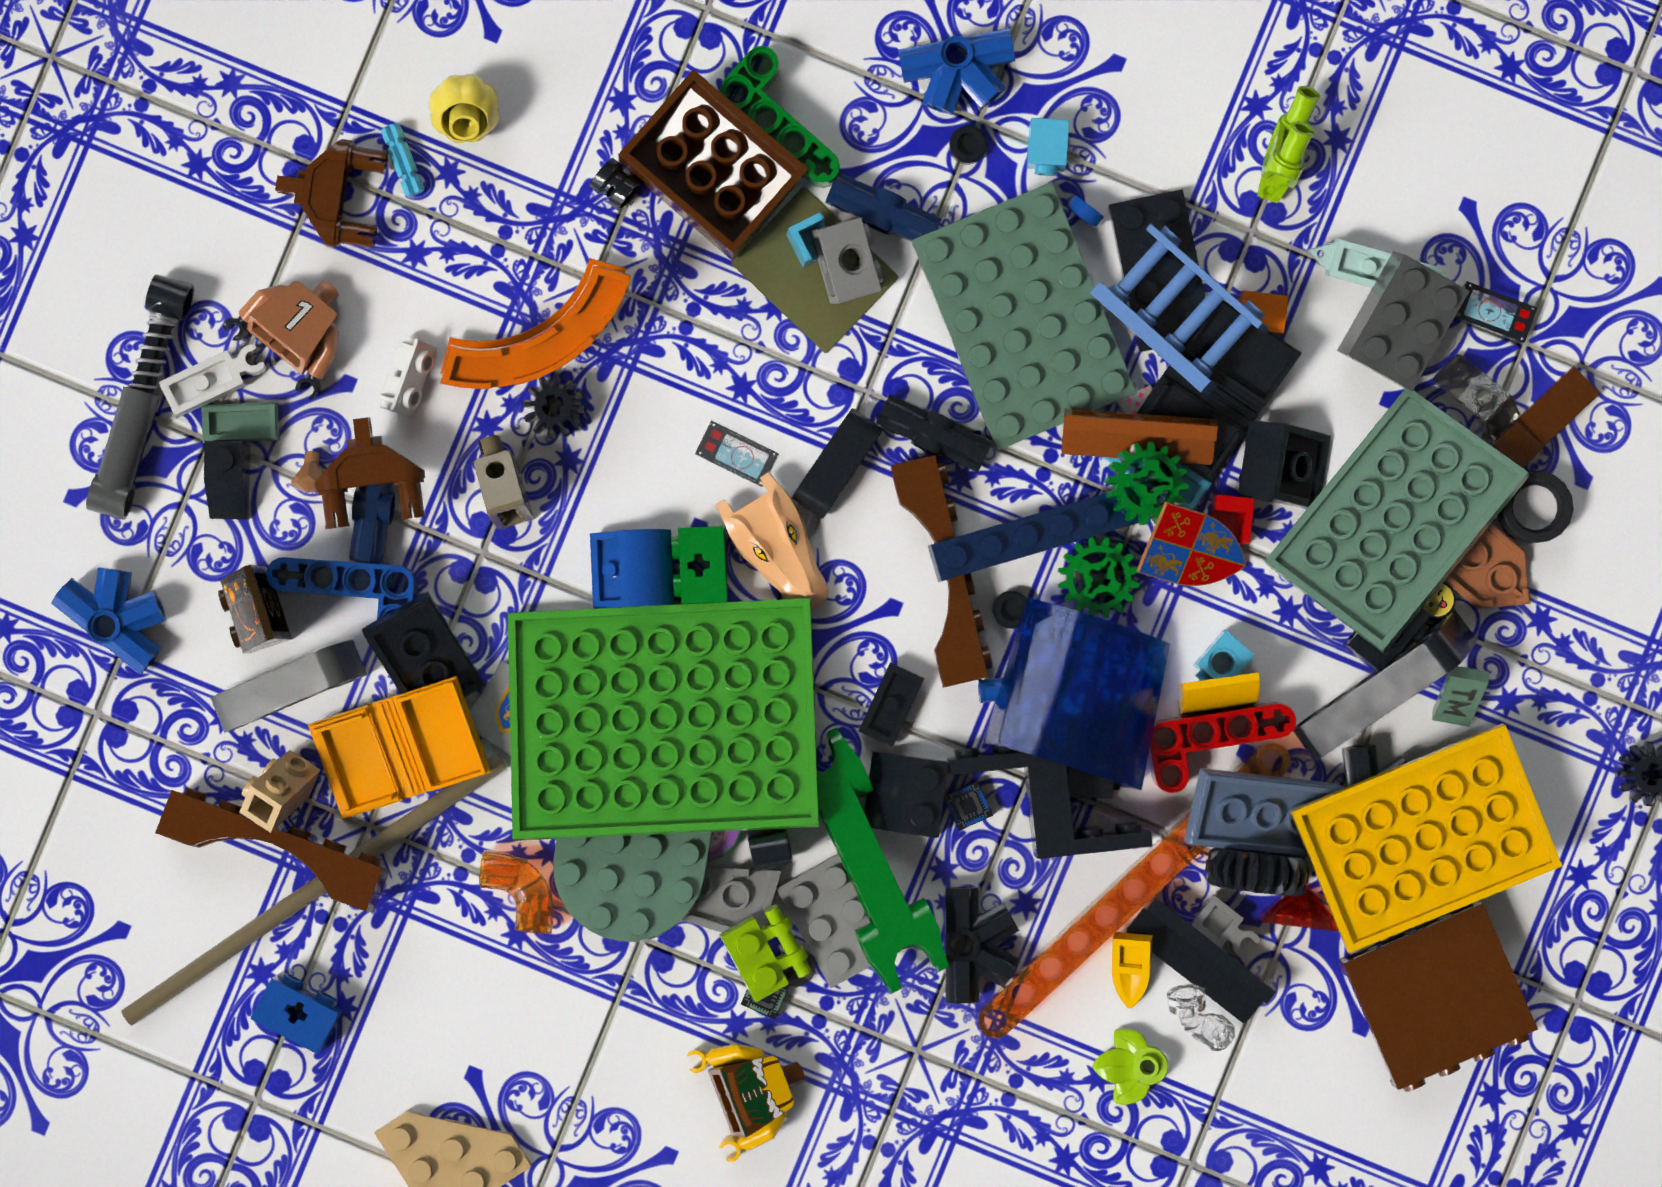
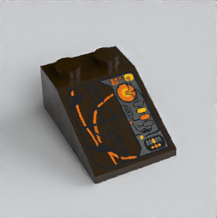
[218,564,292,653]

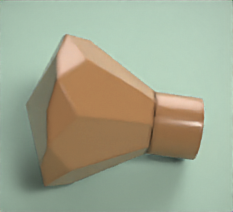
[291,451,323,493]

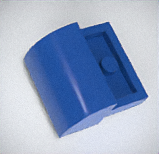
[590,529,675,609]

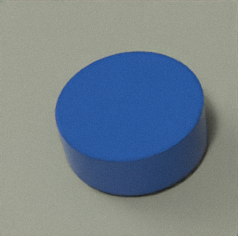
[1067,195,1104,228]

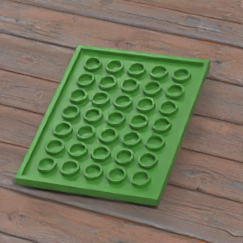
[508,598,820,841]

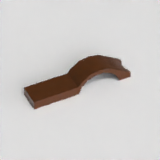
[1491,366,1600,468]

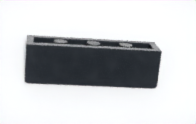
[1126,895,1276,1023]

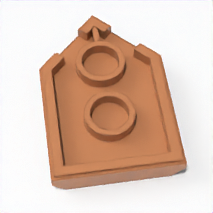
[1444,523,1531,609]

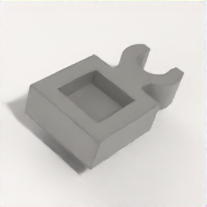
[1190,894,1261,959]

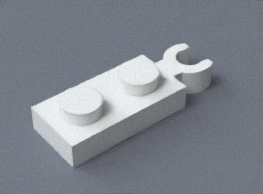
[158,344,266,419]

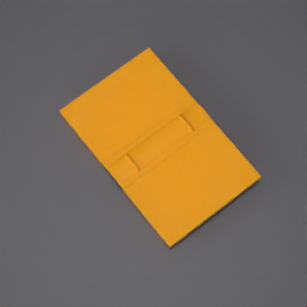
[308,676,491,819]

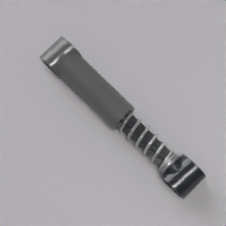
[86,274,194,520]

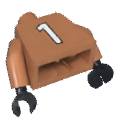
[223,280,339,400]

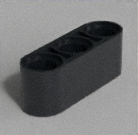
[792,408,884,519]

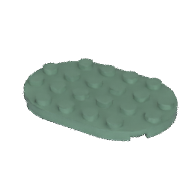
[553,832,713,942]

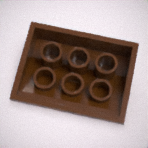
[618,69,808,261]

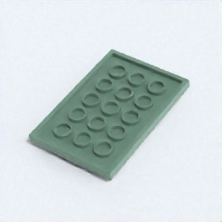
[911,182,1136,451]
[1264,389,1529,654]

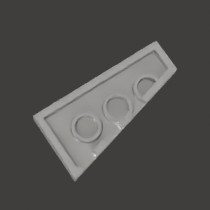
[682,867,781,932]

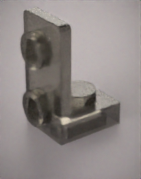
[1433,354,1520,441]

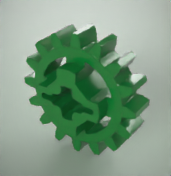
[1104,442,1189,525]
[1057,537,1140,619]

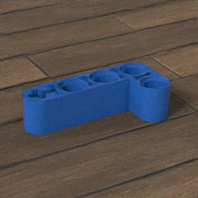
[266,557,418,620]

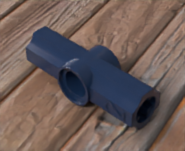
[825,172,942,241]
[349,483,396,564]

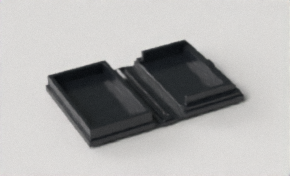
[1136,300,1302,483]

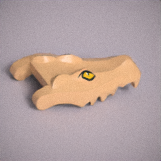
[715,471,829,610]

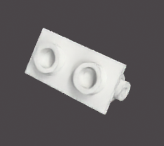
[379,336,437,418]

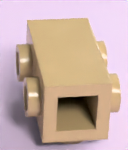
[239,750,321,833]

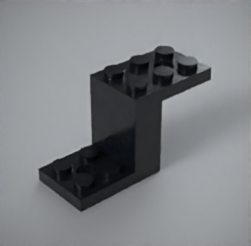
[947,739,1153,859]

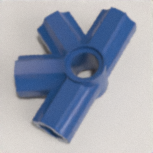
[898,28,1015,115]
[51,567,167,675]

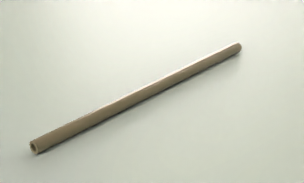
[121,753,507,1026]

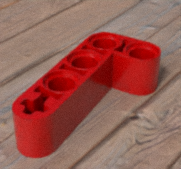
[1146,702,1296,793]

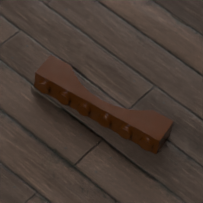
[890,455,993,688]
[155,787,390,913]

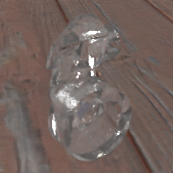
[1167,984,1235,1051]

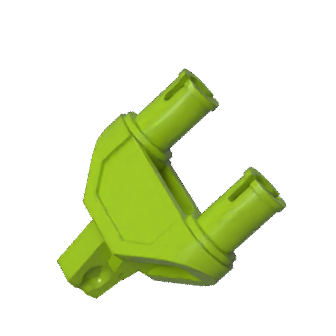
[1257,86,1320,203]

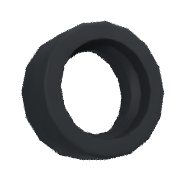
[1498,471,1574,544]

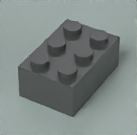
[1337,251,1469,391]

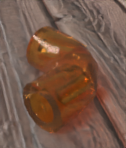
[479,850,554,934]

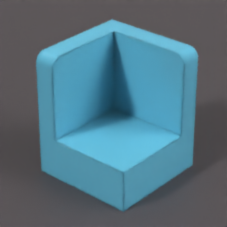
[786,212,825,268]

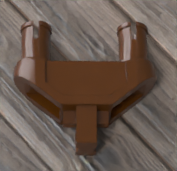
[275,139,389,249]
[314,417,426,529]

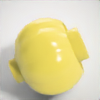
[429,74,500,143]

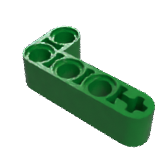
[720,46,840,188]

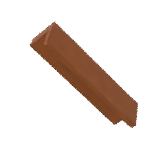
[1061,408,1218,465]

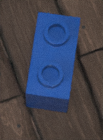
[250,973,344,1054]

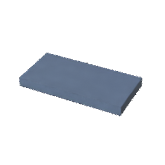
[1184,768,1343,857]

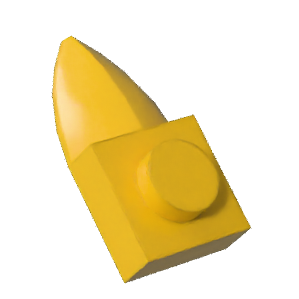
[1112,932,1152,1009]

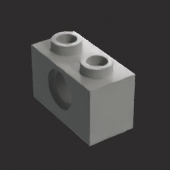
[810,217,883,304]

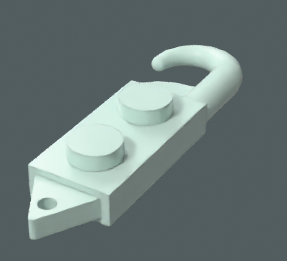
[1308,238,1450,288]

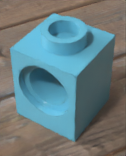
[1026,118,1069,176]
[1193,630,1255,681]

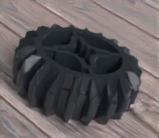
[1205,848,1309,896]

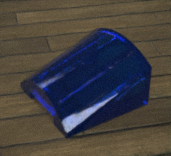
[984,598,1170,790]

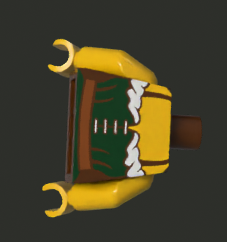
[687,1044,805,1162]

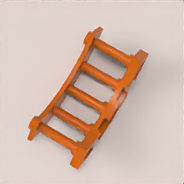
[440,258,631,389]

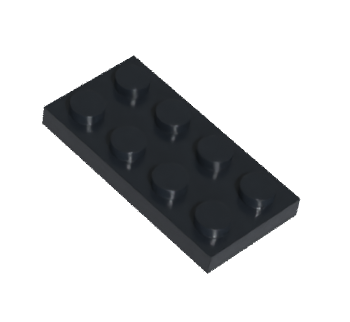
[1108,189,1205,353]

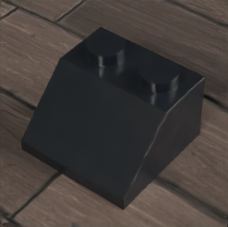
[1238,420,1331,508]
[864,751,949,838]

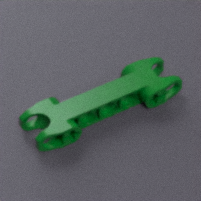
[818,728,949,994]

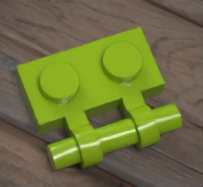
[719,905,812,1002]

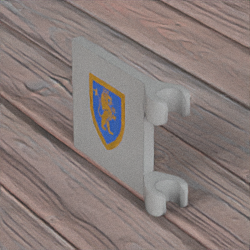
[470,660,511,755]

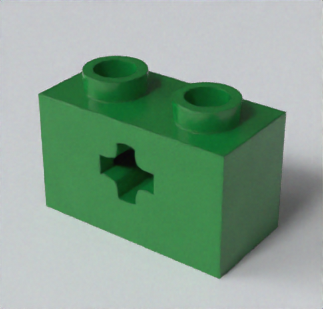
[671,526,728,604]

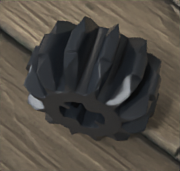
[522,375,587,439]
[1615,741,1662,806]

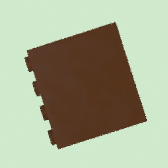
[1338,901,1538,1092]

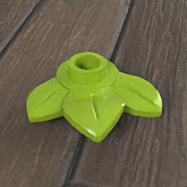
[1092,1029,1169,1105]

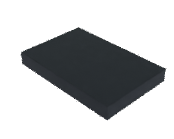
[361,591,485,697]

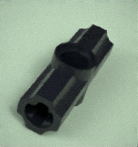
[876,394,992,472]

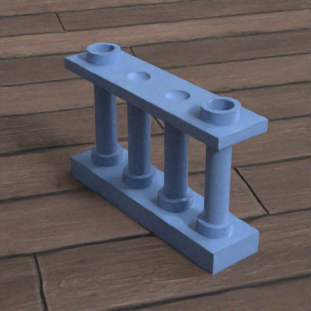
[1090,224,1269,397]

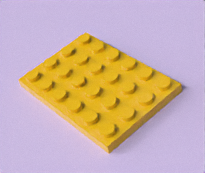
[1290,724,1562,953]

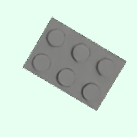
[776,854,871,988]

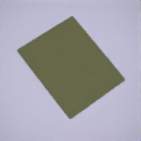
[731,187,899,353]

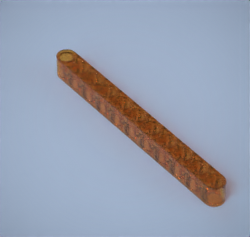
[977,743,1291,1038]

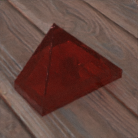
[1259,885,1339,932]

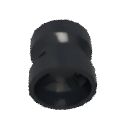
[589,158,642,211]

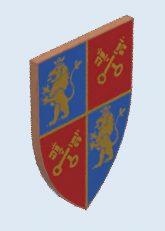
[1136,501,1246,586]

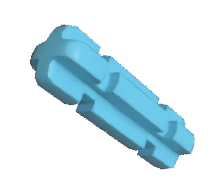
[381,123,425,197]

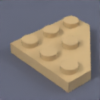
[374,1110,533,1187]

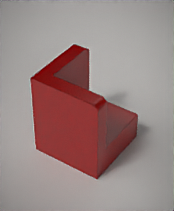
[1210,495,1254,545]

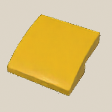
[1178,672,1260,715]

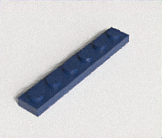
[928,482,1151,582]

